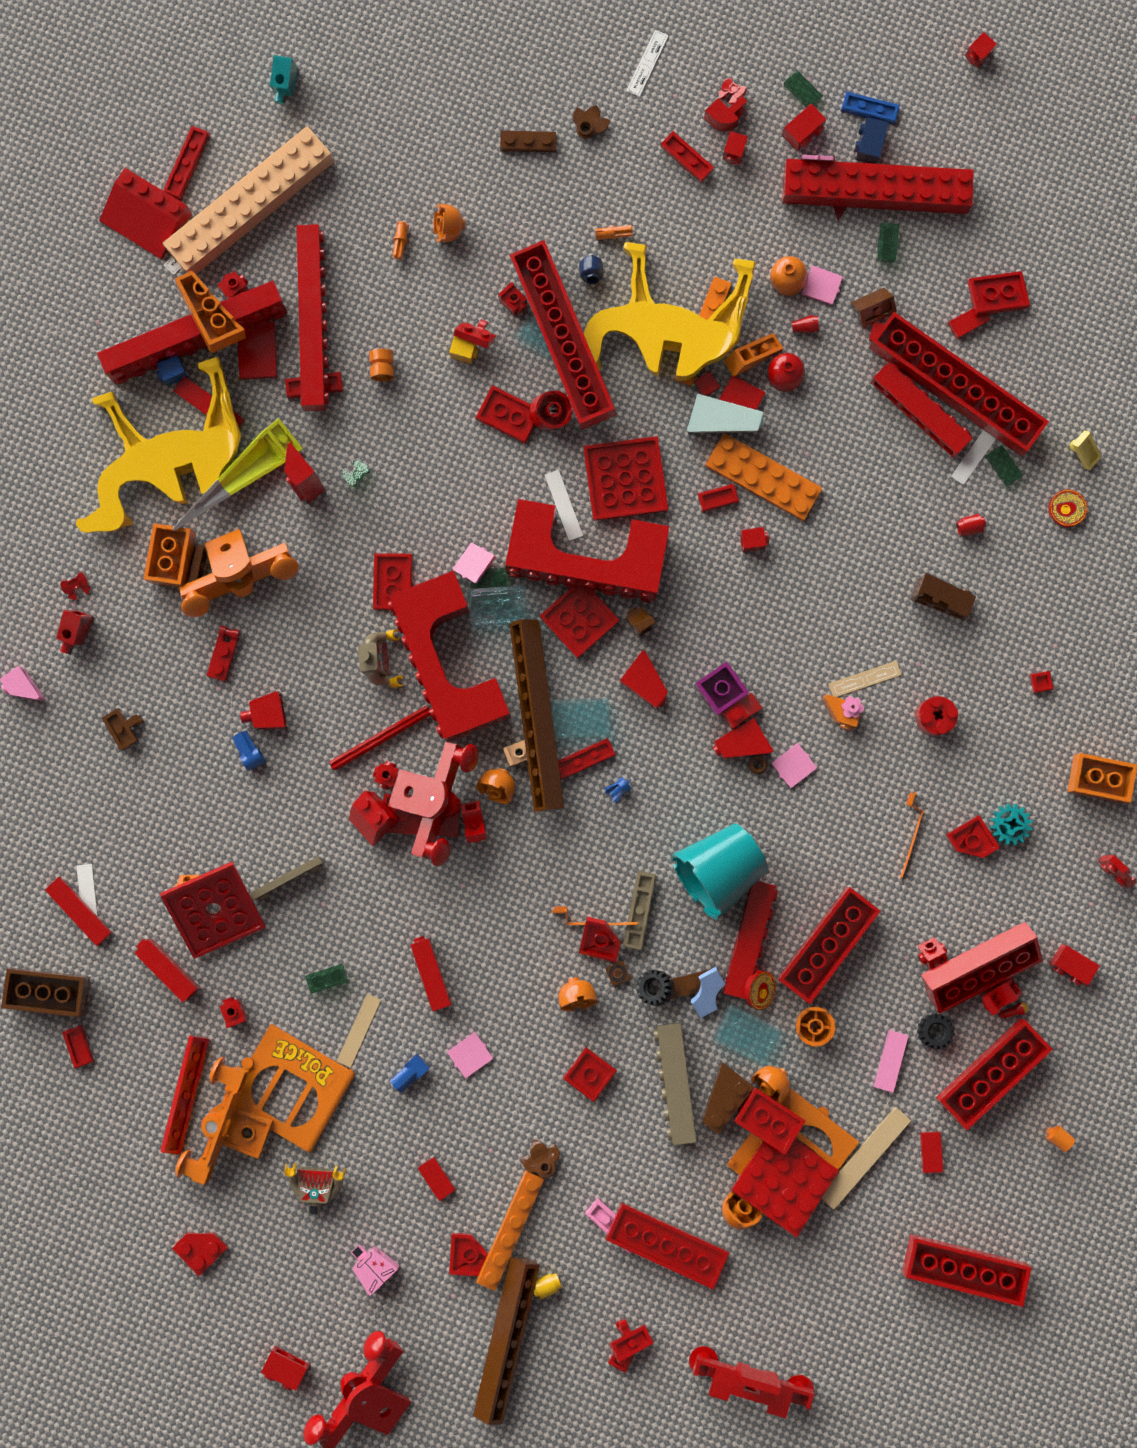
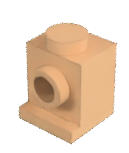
[503,740,527,767]

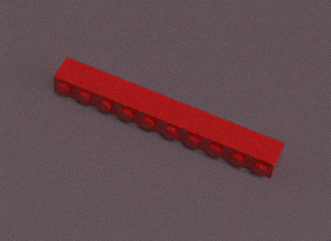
[296,224,330,412]

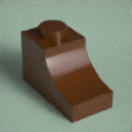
[625,606,655,638]

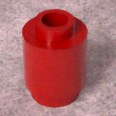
[956,514,986,537]

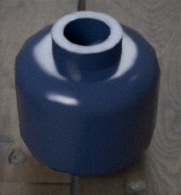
[579,255,604,284]

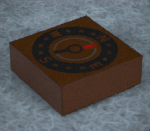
[605,960,630,986]

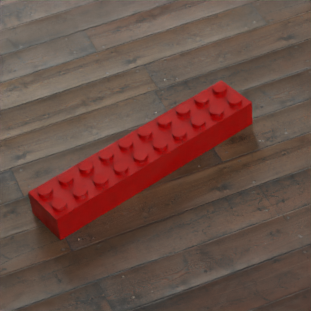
[782,159,974,214]
[510,240,617,430]
[97,280,288,384]
[869,312,1049,457]

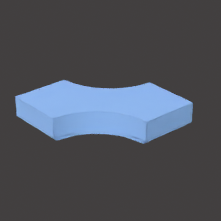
[691,967,726,1018]

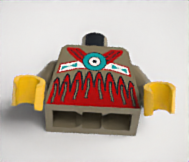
[358,629,403,689]
[284,1163,347,1214]

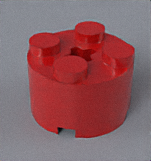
[529,390,573,431]
[915,696,958,736]

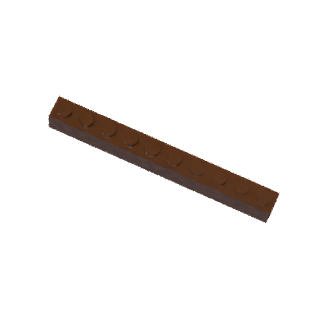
[509,619,564,812]

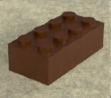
[1,968,91,1017]

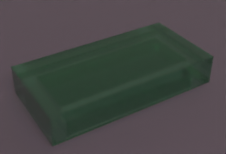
[784,70,823,107]
[985,445,1023,487]

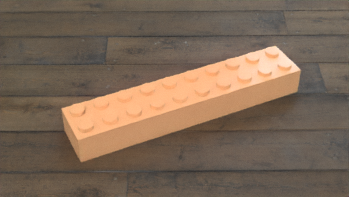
[163,126,334,274]

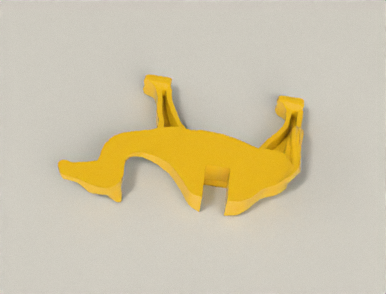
[584,242,756,381]
[76,357,241,533]

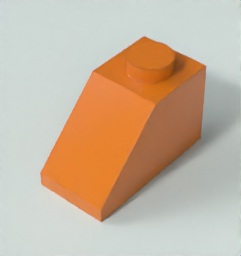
[822,694,861,731]

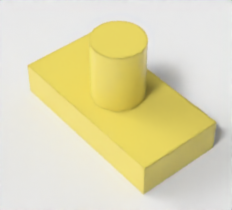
[1070,431,1102,470]

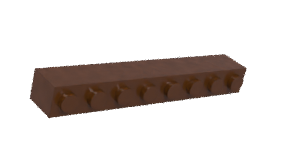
[473,1257,540,1425]

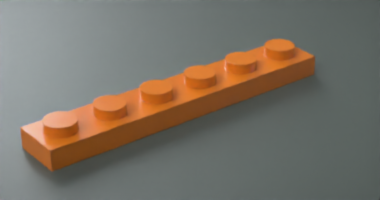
[674,277,732,387]
[476,1170,544,1291]

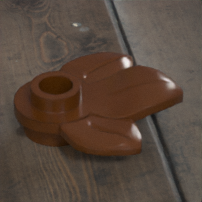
[573,105,610,139]
[521,1140,560,1178]

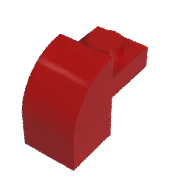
[704,96,747,131]
[461,800,487,843]
[981,977,1022,1016]

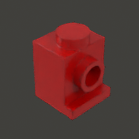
[498,282,528,316]
[219,996,249,1028]

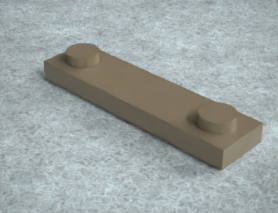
[250,856,324,902]
[623,871,656,951]

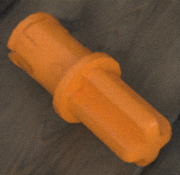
[392,221,409,260]
[595,225,633,241]

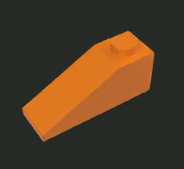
[723,333,784,377]

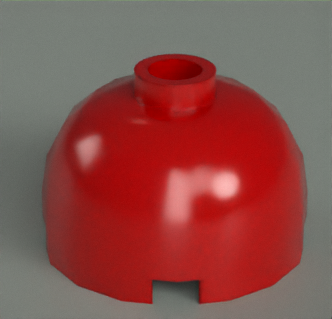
[767,352,805,392]

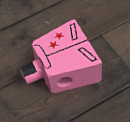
[351,1244,400,1296]

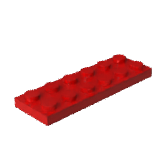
[605,1202,729,1289]

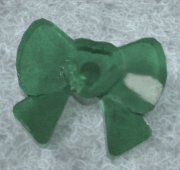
[342,460,371,487]

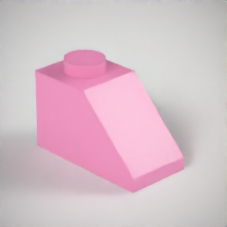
[0,666,45,701]

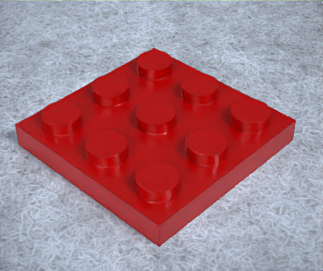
[539,585,620,659]

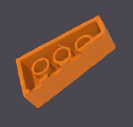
[175,271,246,353]

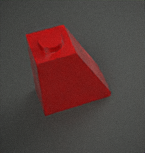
[619,650,668,710]
[712,718,774,759]

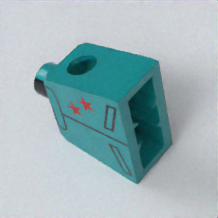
[270,55,299,105]

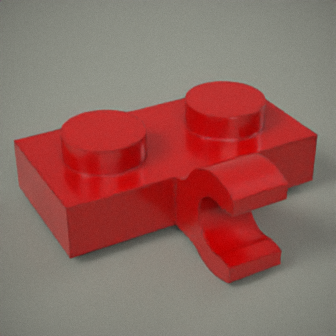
[453,319,496,349]
[609,1319,654,1362]

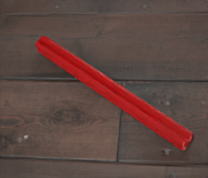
[329,706,431,770]

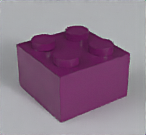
[694,661,749,717]

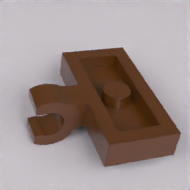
[102,708,144,751]

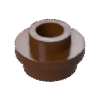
[748,755,768,775]

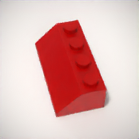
[284,442,326,504]

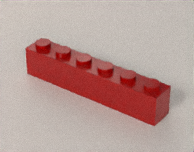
[871,362,973,459]
[722,881,778,1000]

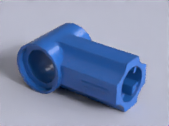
[232,730,266,771]
[390,1054,430,1093]

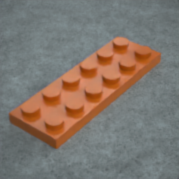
[705,433,822,521]

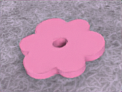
[841,696,864,718]

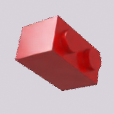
[782,103,826,151]
[1050,944,1100,986]
[261,1346,310,1391]

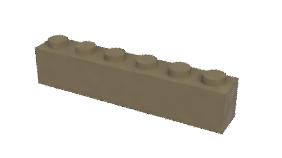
[653,1022,696,1145]

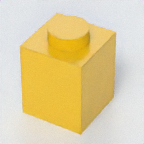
[449,336,479,364]

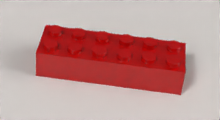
[776,887,881,1004]
[921,922,1043,1014]
[935,1019,1053,1130]
[902,1233,1032,1307]

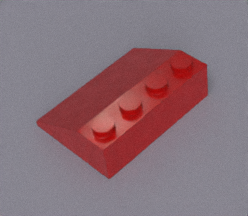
[99,168,192,260]

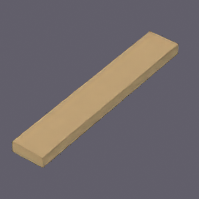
[822,1107,911,1210]

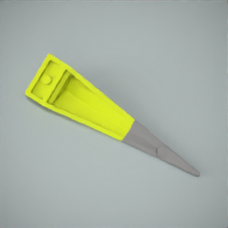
[172,418,303,530]

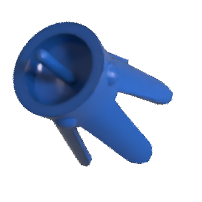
[604,777,632,804]

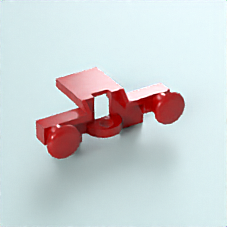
[689,1346,814,1419]

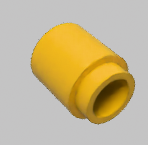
[534,1273,562,1300]

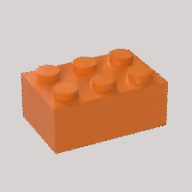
[143,523,197,588]
[1067,753,1137,804]

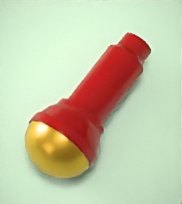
[998,1002,1029,1019]

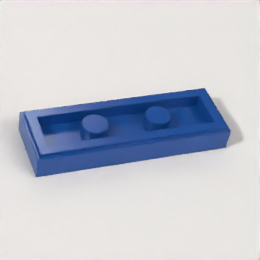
[841,91,900,125]

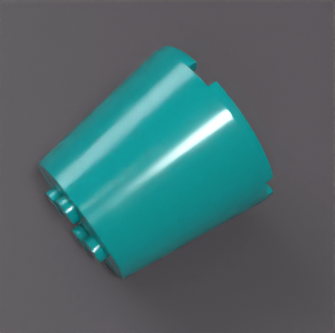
[671,823,769,920]

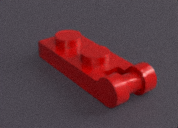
[206,625,240,682]

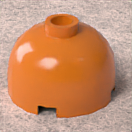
[433,204,465,243]
[770,256,808,296]
[476,768,516,804]
[558,977,598,1012]
[795,1007,835,1047]
[751,1066,791,1104]
[722,1191,762,1230]

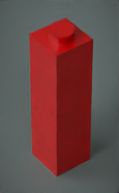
[410,936,452,1012]
[134,939,201,1003]

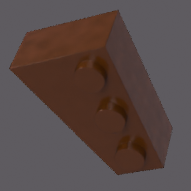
[911,573,976,620]
[701,1061,754,1135]

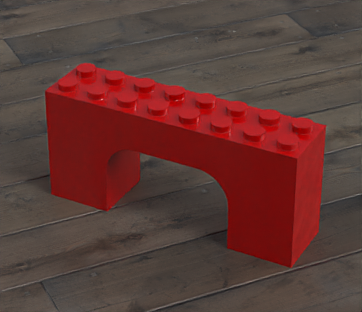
[505,499,670,603]
[388,571,511,742]

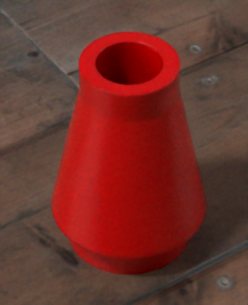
[792,314,819,333]

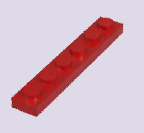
[160,1035,210,1155]

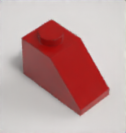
[721,693,763,730]

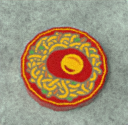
[1048,489,1088,528]
[744,970,776,1010]

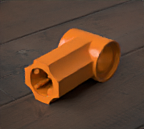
[1045,1125,1075,1152]

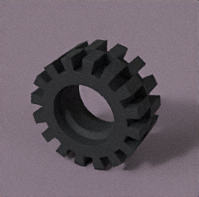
[636,970,674,1006]
[917,1013,955,1050]

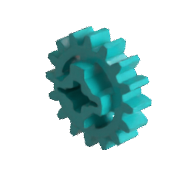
[989,803,1033,845]

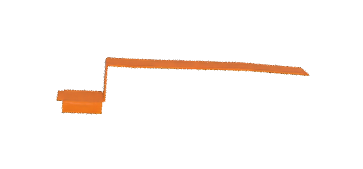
[900,792,924,878]
[551,906,639,925]

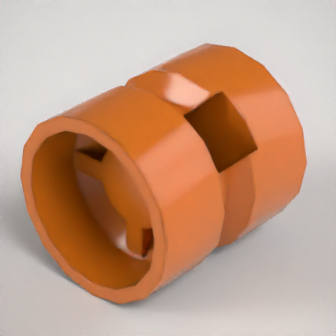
[369,348,395,382]

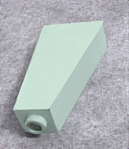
[687,394,766,433]

